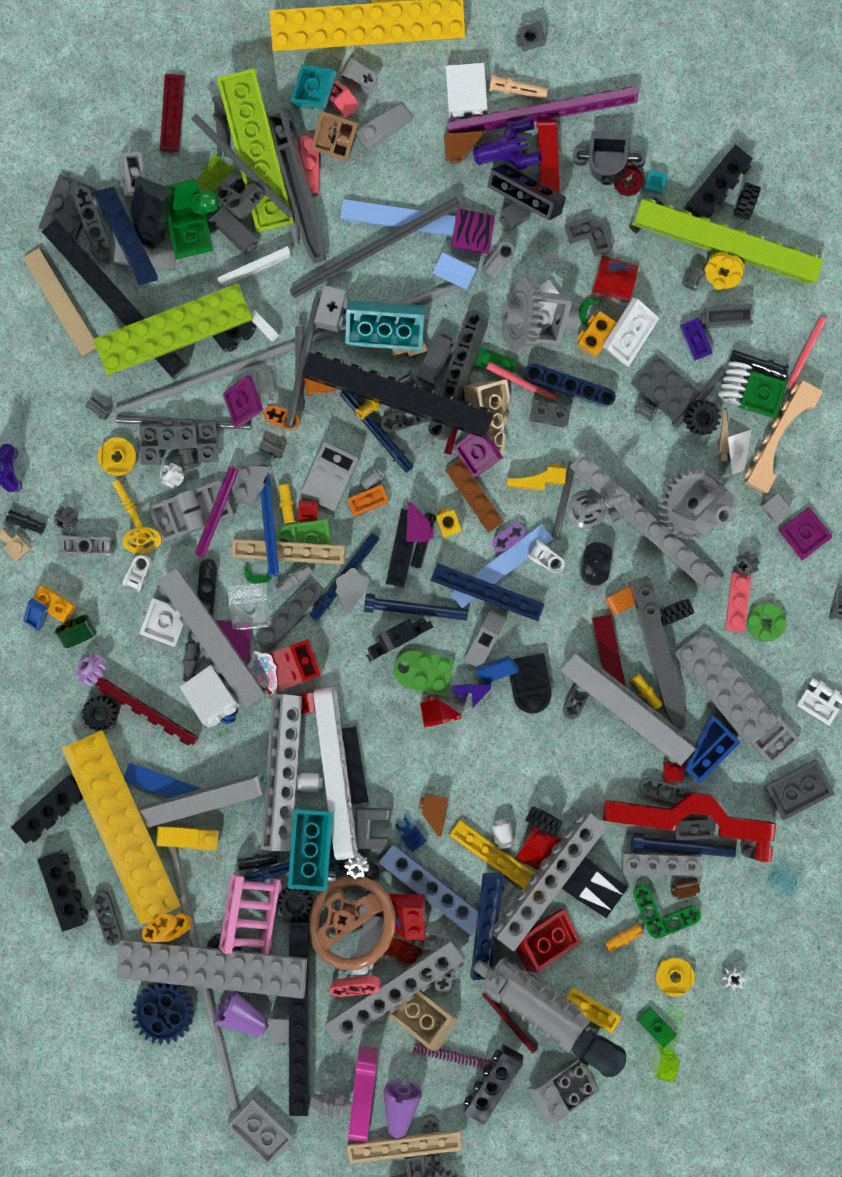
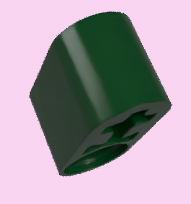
[55,615,97,648]

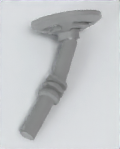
[568,491,630,529]

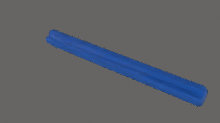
[259,465,280,577]

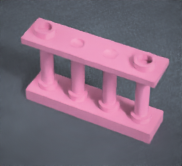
[219,872,282,954]

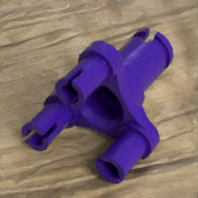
[473,117,542,170]
[0,444,22,493]

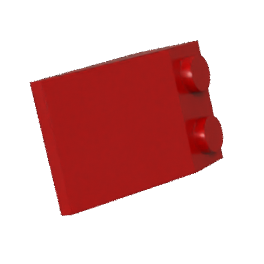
[516,909,581,972]

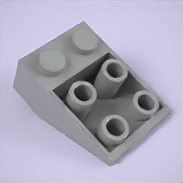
[300,442,360,511]
[527,1058,599,1124]

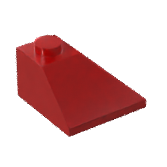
[515,826,561,876]

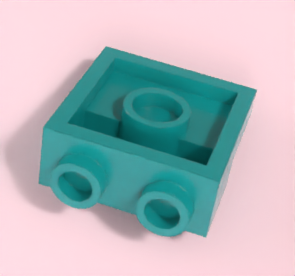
[290,65,337,110]

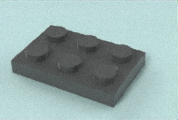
[38,174,96,240]
[631,355,700,422]
[764,759,834,821]

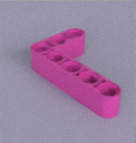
[348,1045,378,1142]

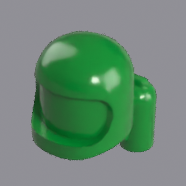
[190,190,220,215]

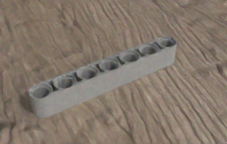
[137,774,265,828]

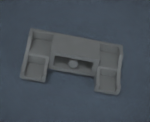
[139,418,219,465]

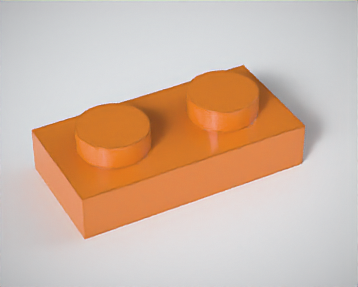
[347,485,389,517]

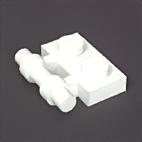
[796,678,842,726]

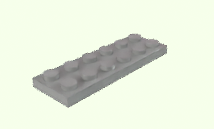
[674,630,778,745]

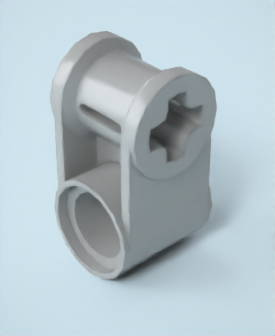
[340,58,378,92]

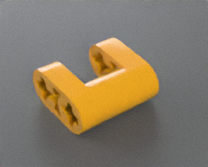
[142,914,192,942]

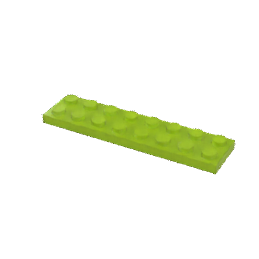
[217,68,294,233]
[92,283,253,376]

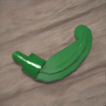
[579,297,600,325]
[244,566,271,584]

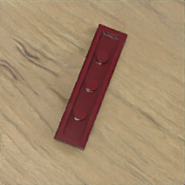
[159,74,185,153]
[592,614,626,687]

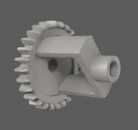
[501,278,579,353]
[658,466,738,540]

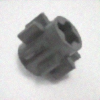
[54,506,79,530]
[735,551,761,576]

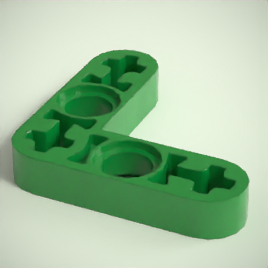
[633,885,701,939]

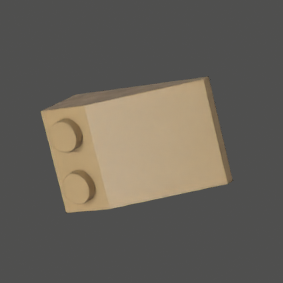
[387,983,460,1051]

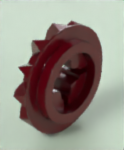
[613,165,644,197]

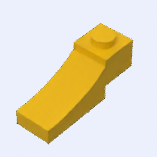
[506,464,566,491]
[156,826,219,850]

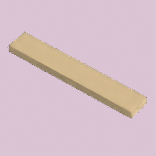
[23,248,96,357]
[231,539,346,565]
[347,1129,463,1164]

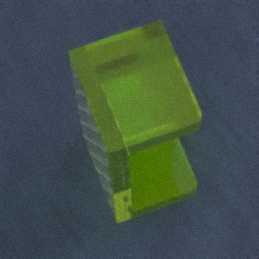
[651,1045,681,1083]

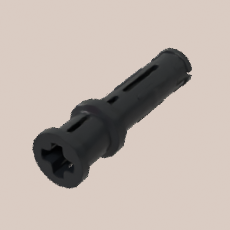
[729,349,789,381]

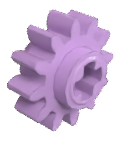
[75,652,106,686]

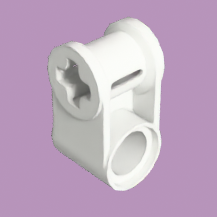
[527,540,565,573]
[122,555,152,593]

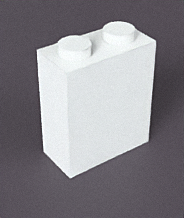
[446,63,487,119]
[180,665,240,728]

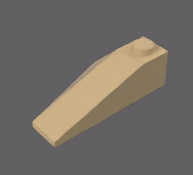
[463,379,510,456]

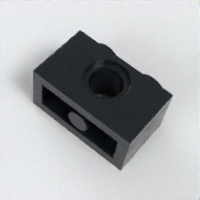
[213,322,255,353]

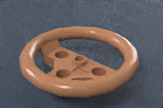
[308,875,396,970]

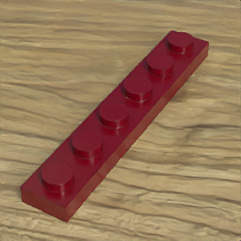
[95,677,199,746]

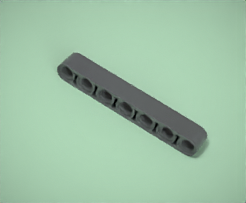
[428,310,488,440]

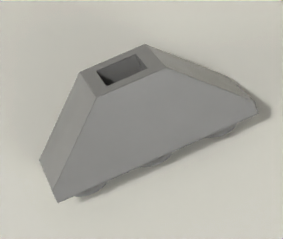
[463,610,507,667]

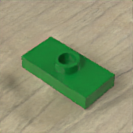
[636,1006,677,1048]

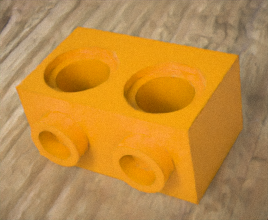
[577,311,617,358]
[33,586,77,622]

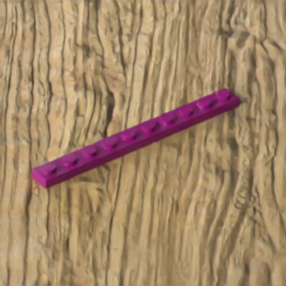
[448,87,639,133]

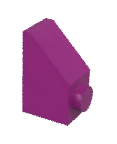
[406,502,434,543]

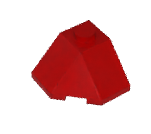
[420,696,462,727]

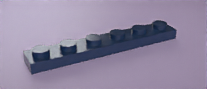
[96,187,158,285]
[430,563,545,621]
[470,872,504,981]

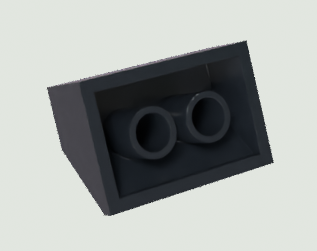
[129,176,173,249]

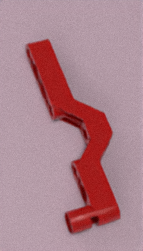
[602,792,777,862]

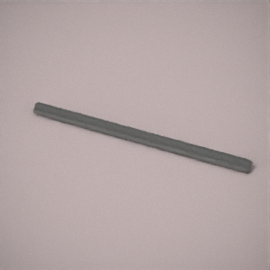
[290,197,460,298]

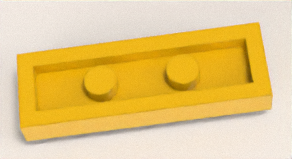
[565,986,622,1034]

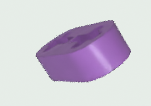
[492,523,525,552]

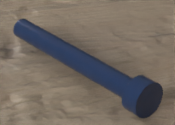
[364,593,468,621]
[631,832,736,858]

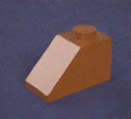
[444,131,483,164]
[419,793,448,837]

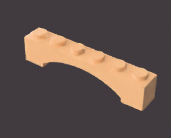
[744,381,823,494]

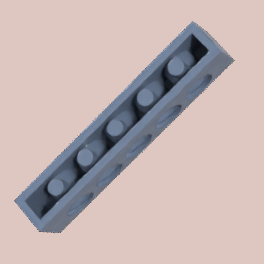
[379,842,479,934]

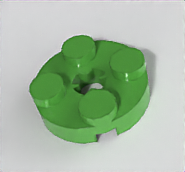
[747,604,787,642]

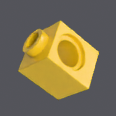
[436,508,462,538]

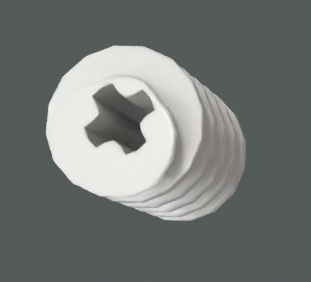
[718,362,752,405]

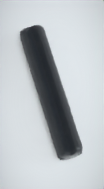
[411,513,436,569]

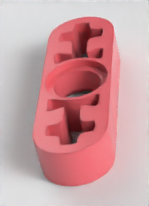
[329,975,381,997]

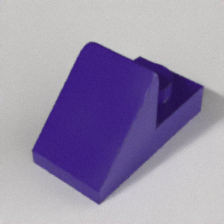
[452,684,491,708]

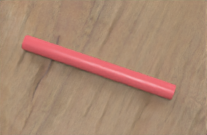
[787,317,826,389]
[486,362,557,402]

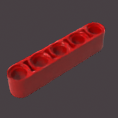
[536,119,560,193]

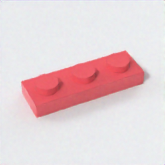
[300,135,320,195]
[725,573,751,632]

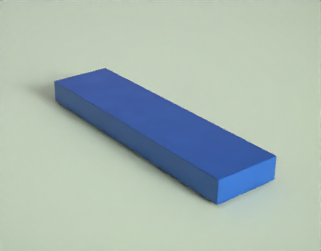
[124,763,202,798]

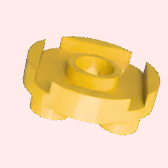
[705,251,744,290]
[98,437,137,476]
[655,957,695,997]

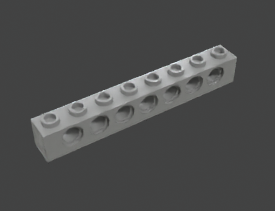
[261,694,302,851]
[491,810,607,951]
[324,937,465,1045]

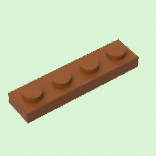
[445,459,504,533]

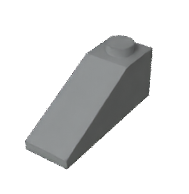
[356,103,413,153]
[114,242,176,271]
[352,914,384,976]

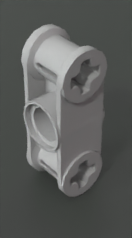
[58,535,113,556]

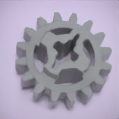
[310,1091,352,1118]

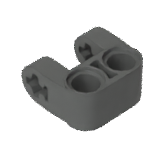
[215,170,264,219]

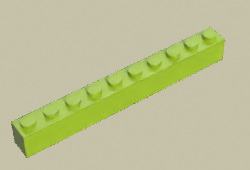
[631,198,824,285]

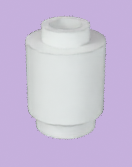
[295,773,323,793]
[492,819,514,849]

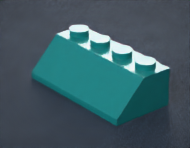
[345,300,425,351]
[288,809,333,891]

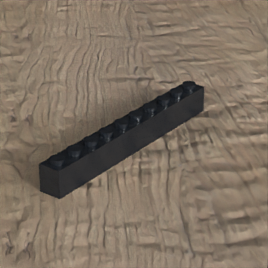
[41,219,188,379]
[302,352,494,439]
[289,919,310,1116]

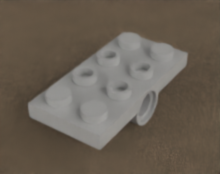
[149,480,235,543]
[748,683,800,766]

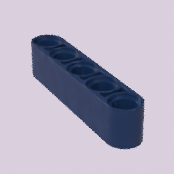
[525,363,616,407]

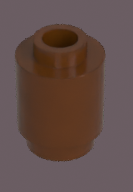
[670,877,700,900]

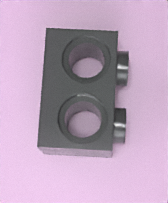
[528,400,571,428]

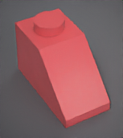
[328,80,360,118]

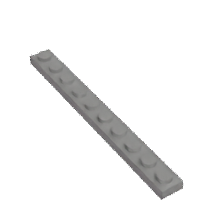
[569,452,723,594]

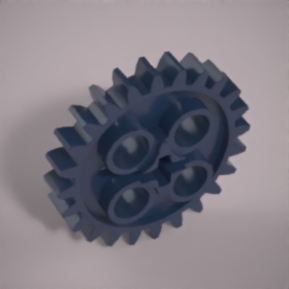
[131,982,195,1045]

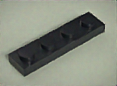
[386,509,414,588]
[342,726,369,805]

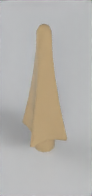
[718,409,730,462]

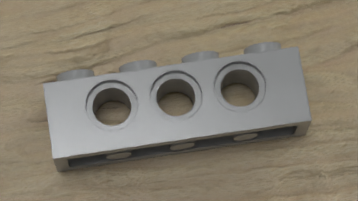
[621,851,701,876]

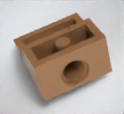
[311,111,359,161]

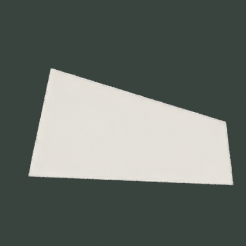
[728,429,752,475]

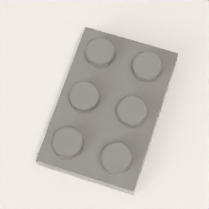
[226,1097,295,1167]

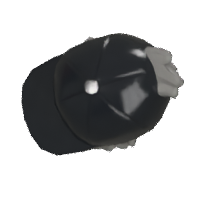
[579,542,613,591]

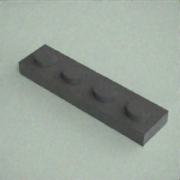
[255,582,322,650]

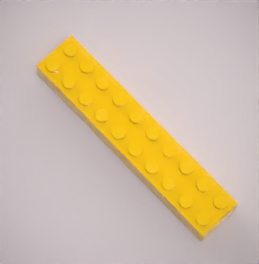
[269,0,465,51]
[61,730,181,924]

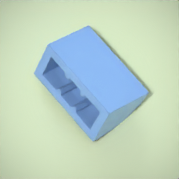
[433,252,478,290]

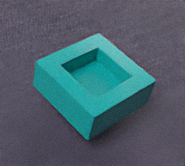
[643,169,668,195]

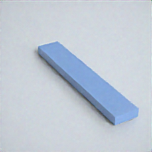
[340,199,455,236]
[451,524,553,608]

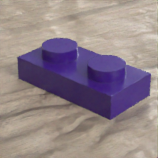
[680,318,713,361]

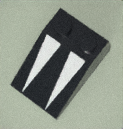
[561,856,628,918]

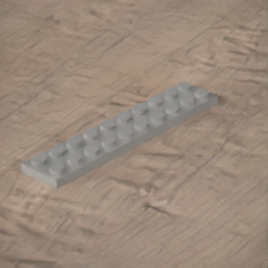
[117,939,307,999]

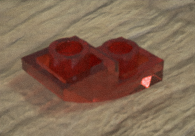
[383,938,423,964]

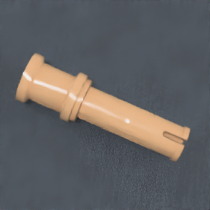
[489,74,548,100]

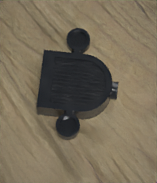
[573,131,646,185]
[366,618,434,662]

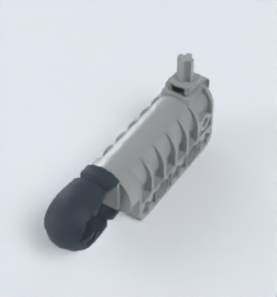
[473,957,627,1077]

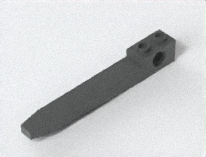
[266,107,326,263]
[628,576,686,727]

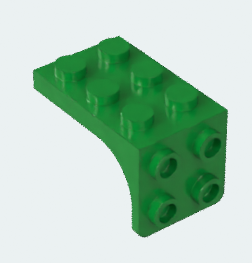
[164,179,214,260]

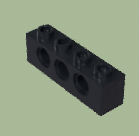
[684,144,753,218]
[487,164,566,220]
[11,774,84,844]
[37,849,89,932]
[463,1044,523,1125]

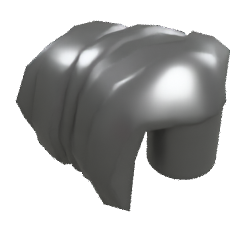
[740,840,756,860]

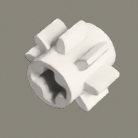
[160,463,184,488]
[345,853,369,879]
[721,965,746,991]

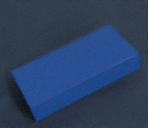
[23,598,48,631]
[476,656,519,684]

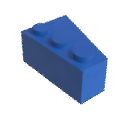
[683,714,741,784]

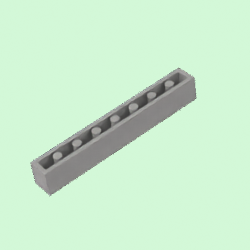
[157,568,266,708]
[560,648,696,766]

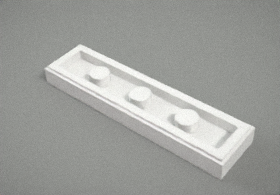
[218,246,292,287]

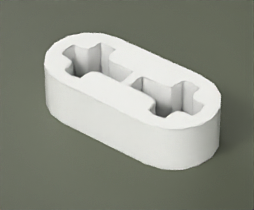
[250,310,279,343]

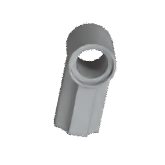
[481,242,515,280]

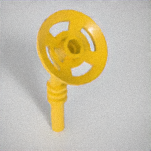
[112,479,161,554]

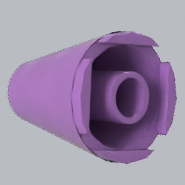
[213,990,269,1036]
[383,1080,422,1138]

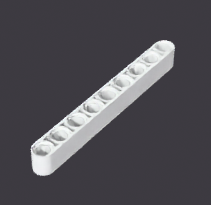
[314,687,357,860]

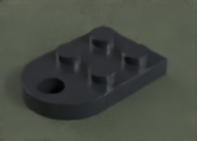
[509,653,552,714]

